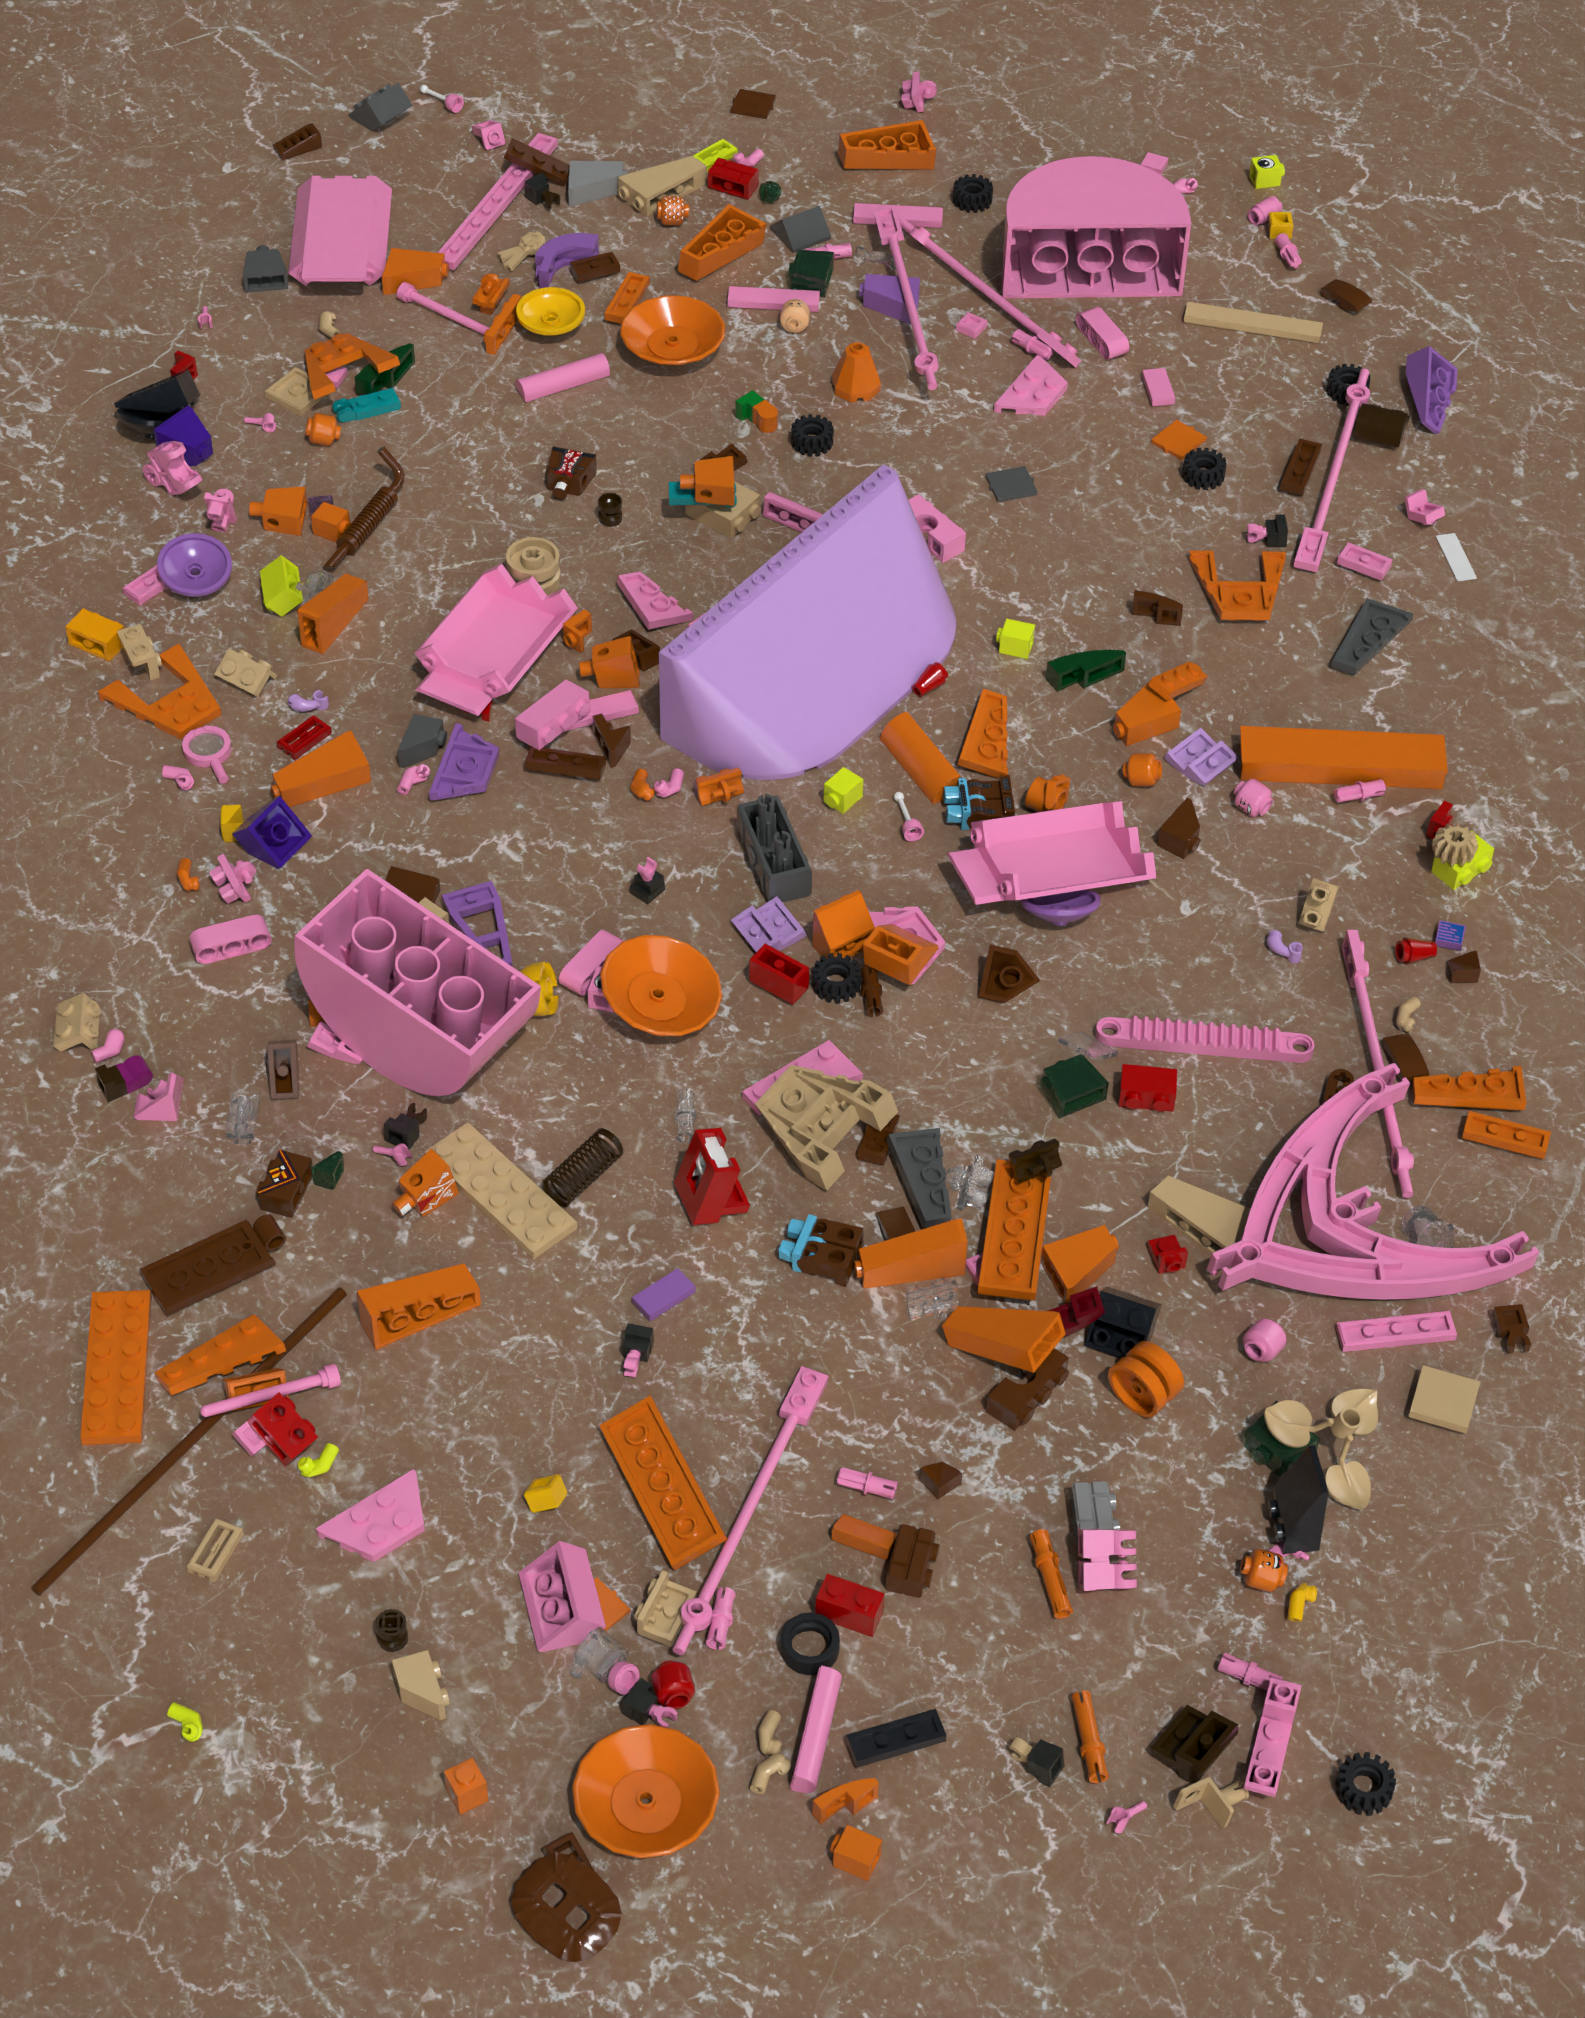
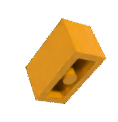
[65,608,124,662]

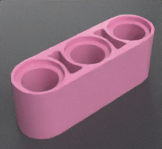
[1076,307,1129,360]
[189,915,272,964]
[559,930,624,996]

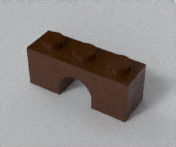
[986,1348,1069,1431]

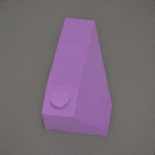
[1406,346,1458,434]

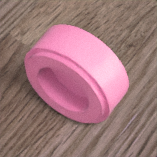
[608,1661,640,1695]

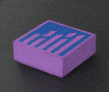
[1435,920,1466,951]

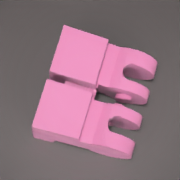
[1078,1528,1137,1591]

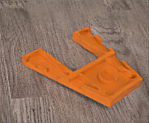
[305,333,400,400]
[1188,550,1286,621]
[98,643,221,739]

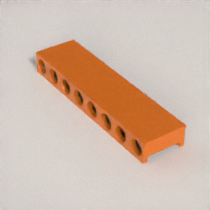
[1239,726,1448,789]

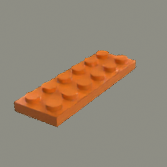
[978,1159,1051,1301]
[80,1290,152,1445]
[599,1395,728,1570]

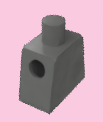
[243,245,289,293]

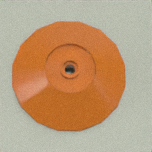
[620,295,725,365]
[600,935,722,1036]
[572,1724,720,1859]

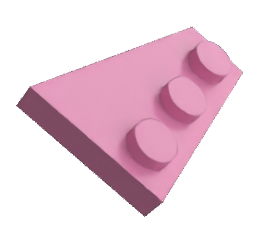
[617,571,693,629]

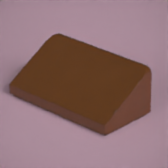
[385,866,441,903]

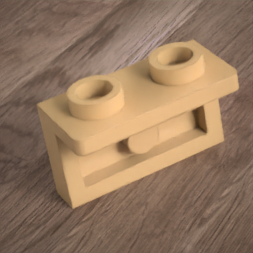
[117,624,162,681]
[214,648,278,697]
[53,993,101,1052]
[634,1570,697,1647]

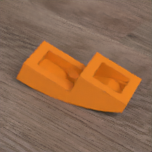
[812,1778,879,1825]

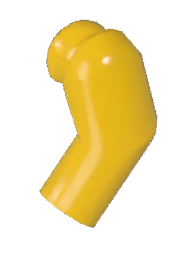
[1287,1583,1317,1622]

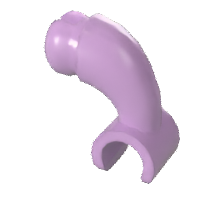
[288,690,329,712]
[1266,930,1303,963]

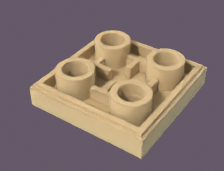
[1409,1365,1481,1434]

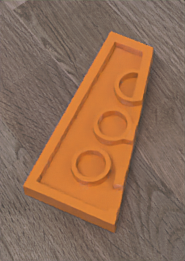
[957,688,1008,779]
[1412,1066,1526,1110]
[154,1314,286,1396]

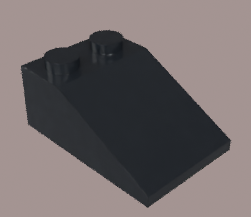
[114,369,200,413]
[1267,1445,1329,1554]

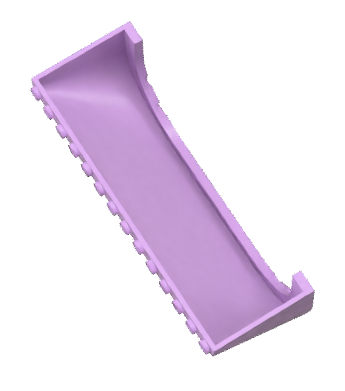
[659,464,956,780]

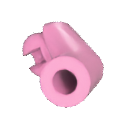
[732,149,764,167]
[1173,178,1198,194]
[397,764,430,795]
[162,765,194,790]
[654,768,684,798]
[91,1029,125,1063]

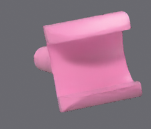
[198,306,213,329]
[244,413,276,432]
[373,1143,412,1166]
[1106,1801,1147,1833]

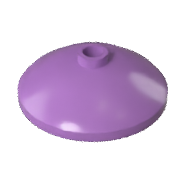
[157,533,232,597]
[1021,889,1100,926]

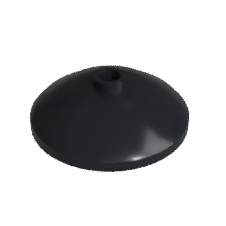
[117,408,176,439]

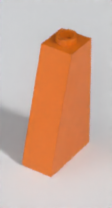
[297,573,369,654]
[270,730,371,807]
[854,1218,968,1289]
[942,1306,1066,1373]

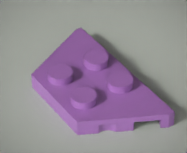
[429,723,499,801]

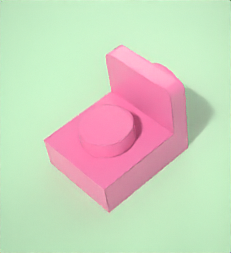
[471,120,505,150]

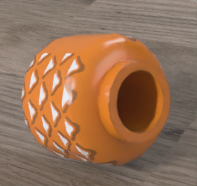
[656,196,689,226]

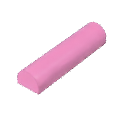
[515,353,610,402]
[763,492,823,532]
[790,1665,842,1793]

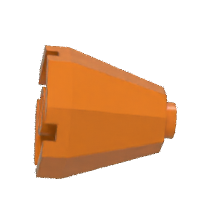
[832,342,881,402]

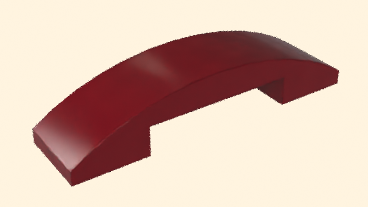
[1047,1286,1105,1337]

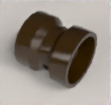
[598,493,622,527]
[375,1609,409,1652]

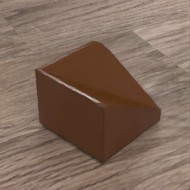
[1447,951,1481,983]
[919,1462,962,1499]

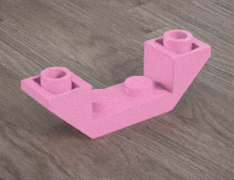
[1244,1677,1302,1797]

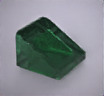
[312,1151,345,1190]

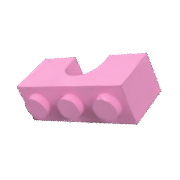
[909,494,966,563]

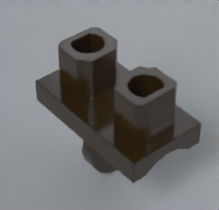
[1009,1138,1062,1184]

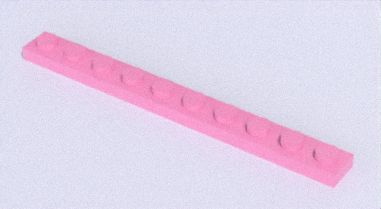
[438,133,558,270]

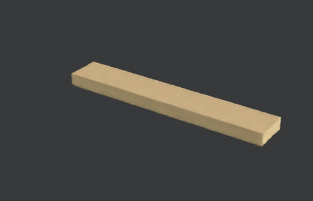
[1184,302,1323,343]

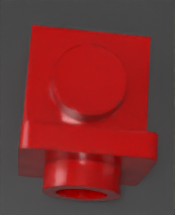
[170,350,198,380]
[1426,800,1454,840]
[1147,1234,1188,1274]

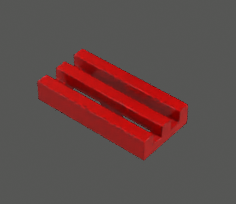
[276,715,332,760]

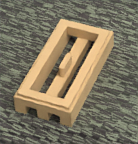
[187,1518,244,1582]

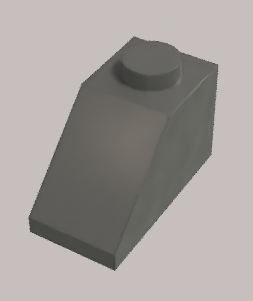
[398,714,447,768]

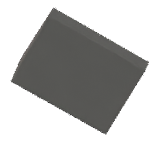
[770,206,831,253]

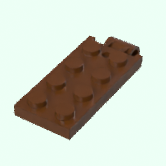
[140,1214,286,1316]

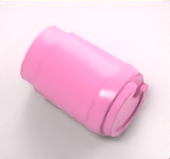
[1247,196,1283,226]

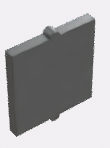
[985,466,1038,502]

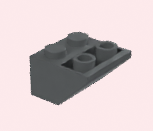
[348,83,413,131]

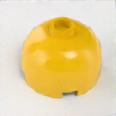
[519,961,559,1016]

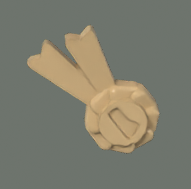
[498,232,547,272]

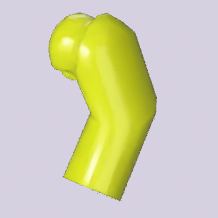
[297,1443,339,1478]
[167,1702,203,1742]

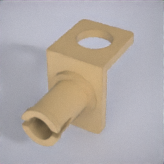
[1173,1777,1249,1828]

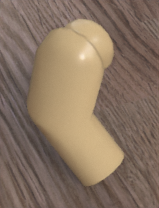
[319,311,340,339]
[1396,997,1421,1032]
[758,1710,782,1757]
[750,1753,791,1794]

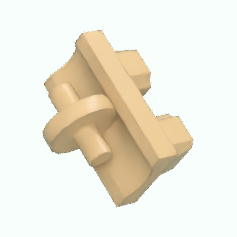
[1298,878,1339,932]

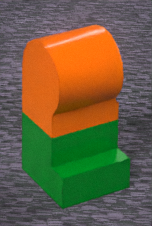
[735,390,778,433]

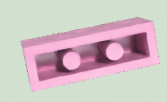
[514,679,590,750]

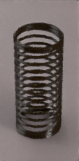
[542,1128,623,1207]

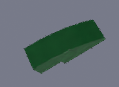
[355,343,415,396]
[1046,650,1126,692]

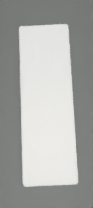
[1436,533,1477,581]

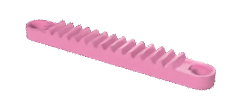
[1095,1015,1315,1063]

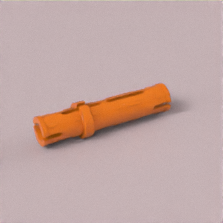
[1029,1529,1073,1619]
[1071,1690,1109,1784]

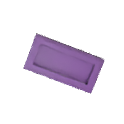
[632,1268,696,1321]

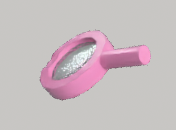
[182,726,232,784]

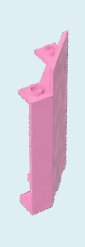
[288,176,392,286]
[415,563,578,716]
[946,801,1156,905]

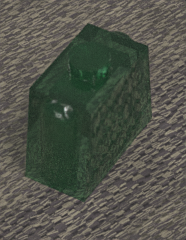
[788,250,834,298]
[1040,1054,1109,1119]
[1244,1401,1320,1477]

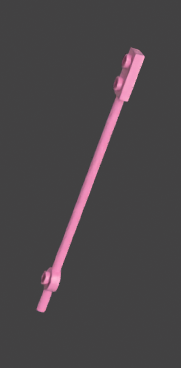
[873,205,939,390]
[899,217,1082,368]
[1294,369,1370,572]
[1341,930,1414,1198]
[673,1366,829,1655]

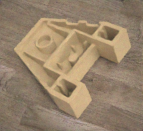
[755,1065,898,1191]

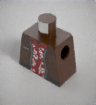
[547,446,597,499]

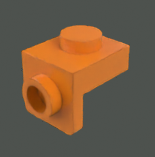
[563,609,592,653]

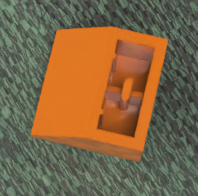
[812,890,875,959]
[863,924,939,985]

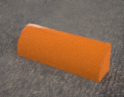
[880,711,960,804]

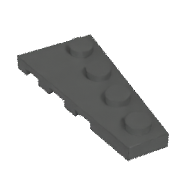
[1331,598,1413,675]
[886,1128,952,1228]

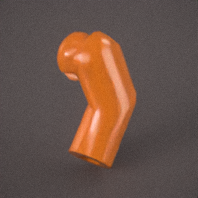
[630,769,655,801]

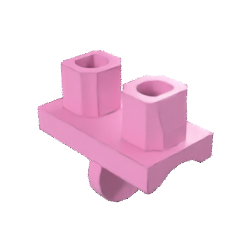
[901,71,937,113]
[204,489,237,532]
[209,853,256,904]

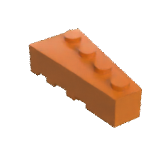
[838,120,936,169]
[678,204,767,281]
[357,1263,481,1350]

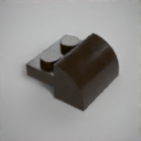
[1353,403,1410,447]
[1151,1705,1239,1782]

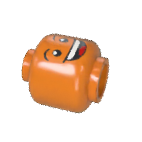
[1240,1549,1288,1592]

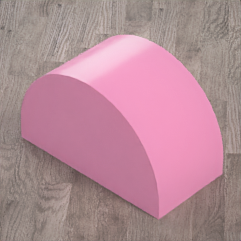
[1001,156,1191,299]
[294,869,541,1096]

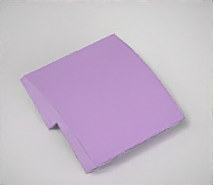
[1164,728,1239,786]
[731,896,807,952]

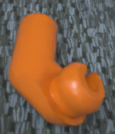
[177,858,200,892]

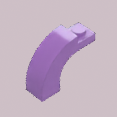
[535,233,599,288]

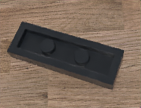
[846,1709,947,1768]

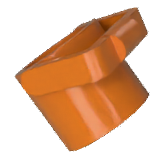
[1025,774,1070,812]

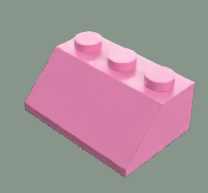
[519,1541,606,1652]

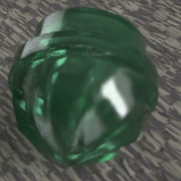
[759,181,782,203]

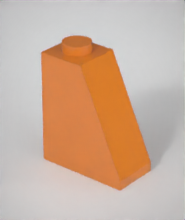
[382,248,449,295]
[1113,681,1181,746]
[1041,1225,1119,1304]

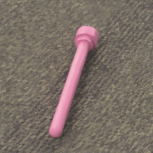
[397,282,489,335]
[200,1363,341,1417]

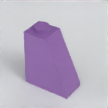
[859,274,920,324]

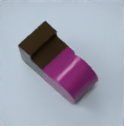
[95,1055,153,1102]

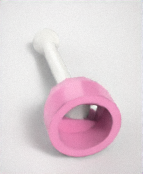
[420,85,464,113]
[894,792,924,841]

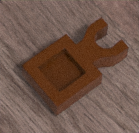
[1492,1304,1531,1353]

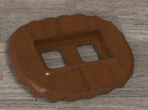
[511,1852,622,1962]

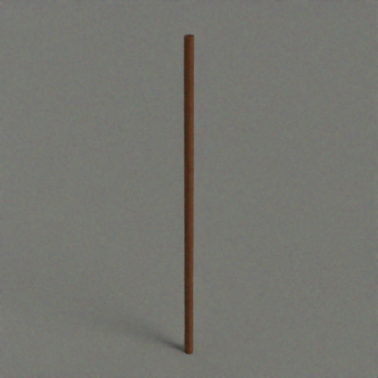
[31,1287,347,1596]

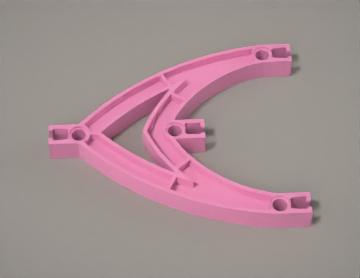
[1207,1063,1540,1300]

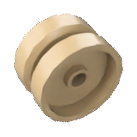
[506,537,561,595]

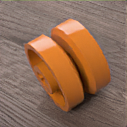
[1108,1341,1184,1418]

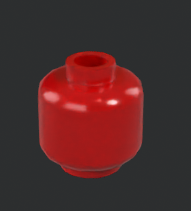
[651,1660,695,1709]

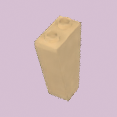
[617,156,707,216]
[1148,1176,1251,1254]

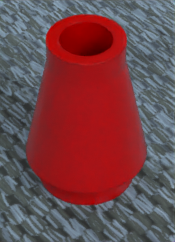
[911,662,948,697]
[1395,938,1437,964]

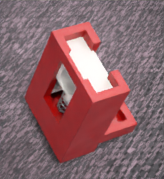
[674,1127,750,1225]

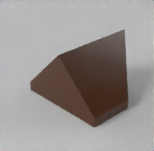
[978,944,1040,1003]

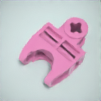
[143,441,203,495]

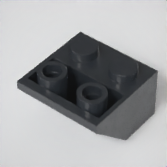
[1084,1287,1162,1358]

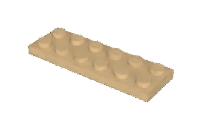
[425,1122,577,1259]

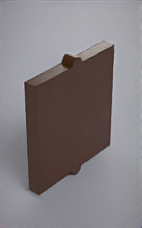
[730,89,776,119]

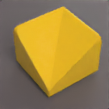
[1269,212,1293,239]
[220,805,244,842]
[524,1474,567,1513]

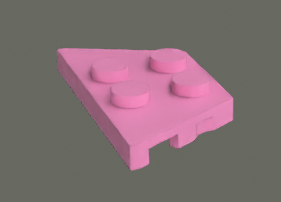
[994,355,1068,416]
[869,906,945,985]
[316,1469,425,1562]

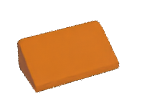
[223,1368,289,1411]
[831,1514,897,1561]

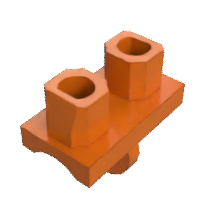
[472,274,510,315]
[695,768,744,806]

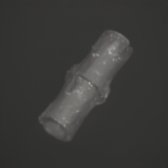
[674,1089,696,1143]

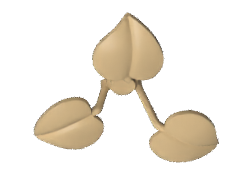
[1264,1389,1378,1510]

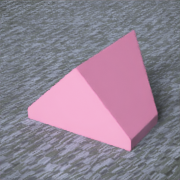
[133,1072,184,1121]

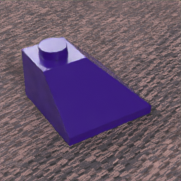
[153,406,213,466]
[232,796,312,869]

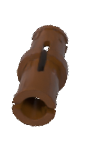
[861,965,884,1017]

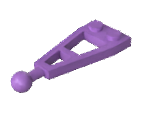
[442,881,512,966]

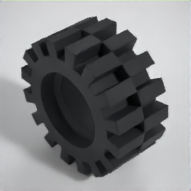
[953,174,993,213]
[1326,364,1371,405]
[791,414,834,457]
[1182,448,1227,490]
[812,953,861,1004]
[1335,1752,1396,1816]

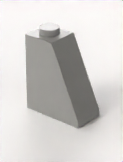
[568,161,628,206]

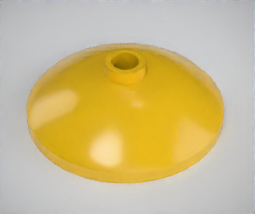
[516,287,585,336]

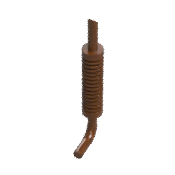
[322,446,405,569]

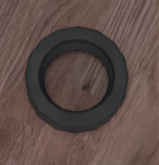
[781,1612,840,1675]

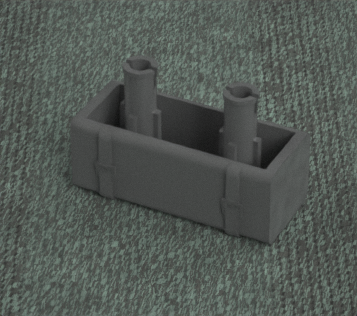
[737,794,812,902]

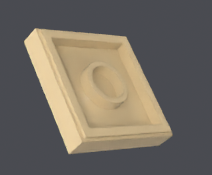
[265,367,327,416]

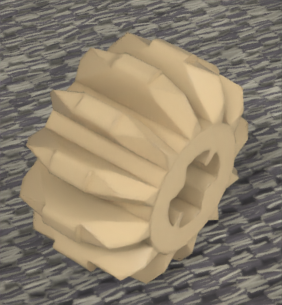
[1432,823,1478,867]

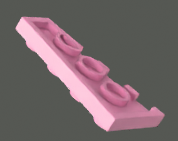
[742,1040,863,1115]

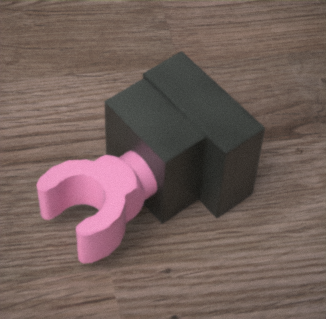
[1246,514,1288,547]
[630,857,665,905]
[623,1323,654,1378]
[622,1678,678,1728]

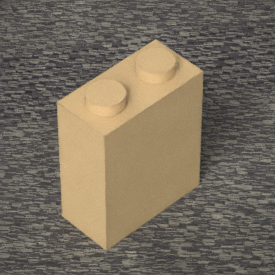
[685,481,761,539]

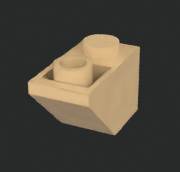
[392,1650,450,1720]

